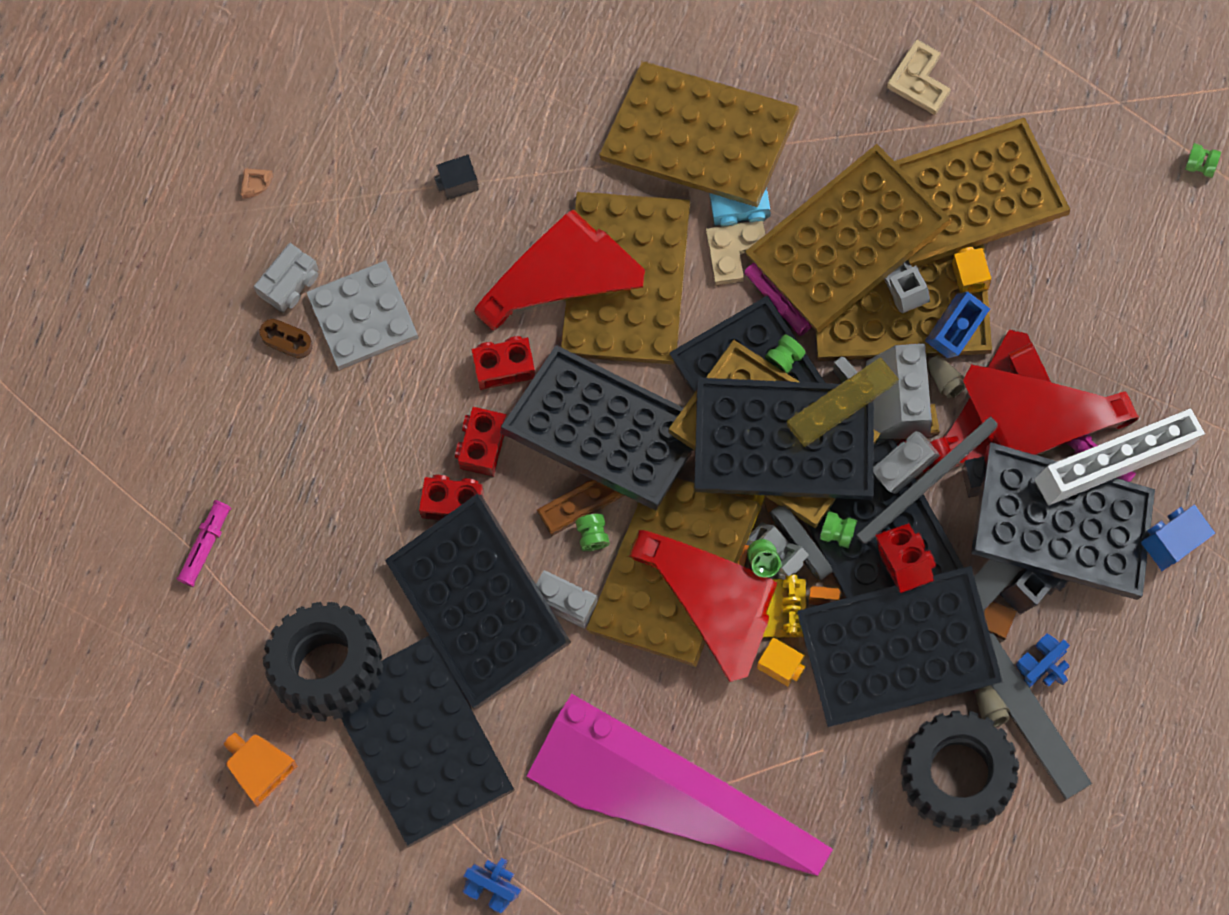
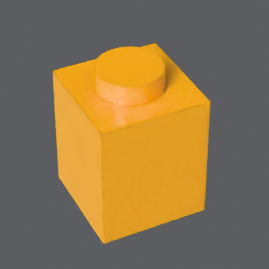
[952,247,991,294]
[757,637,806,687]

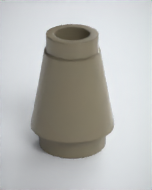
[927,355,966,399]
[974,686,1010,727]

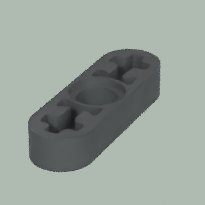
[769,505,832,581]

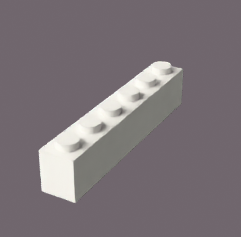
[1035,408,1205,506]

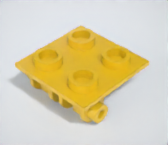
[763,574,806,637]

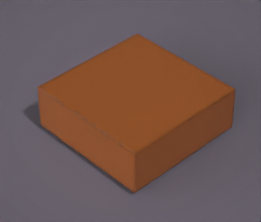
[984,601,1017,640]

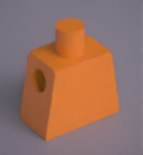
[223,732,298,807]

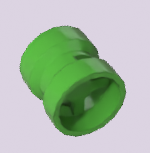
[1185,143,1221,178]
[765,334,806,374]
[820,511,857,548]
[575,514,610,551]
[747,539,781,578]

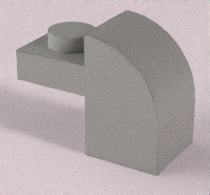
[884,260,930,314]
[745,522,809,580]

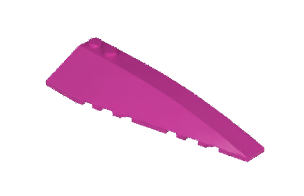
[527,693,833,876]

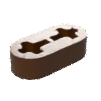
[259,319,313,359]

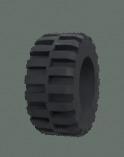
[263,602,383,721]
[901,710,1019,832]

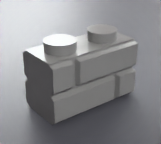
[254,243,319,313]
[874,431,941,494]
[536,570,598,629]

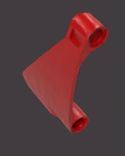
[474,210,645,331]
[929,329,1051,469]
[963,364,1139,455]
[628,530,777,682]

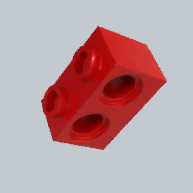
[471,336,536,390]
[455,407,507,477]
[419,474,485,521]
[876,523,935,593]

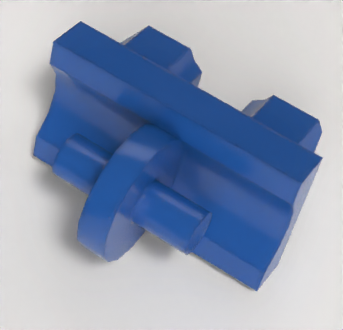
[1016,633,1070,688]
[463,858,522,913]

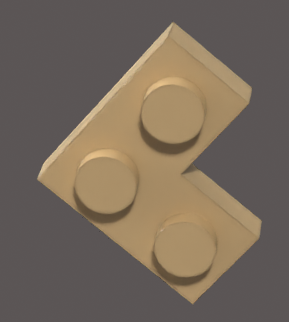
[887,40,951,115]
[706,221,765,286]

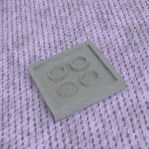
[307,260,419,370]

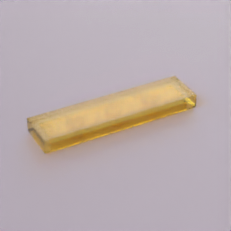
[787,357,899,447]

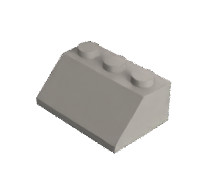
[866,344,932,440]

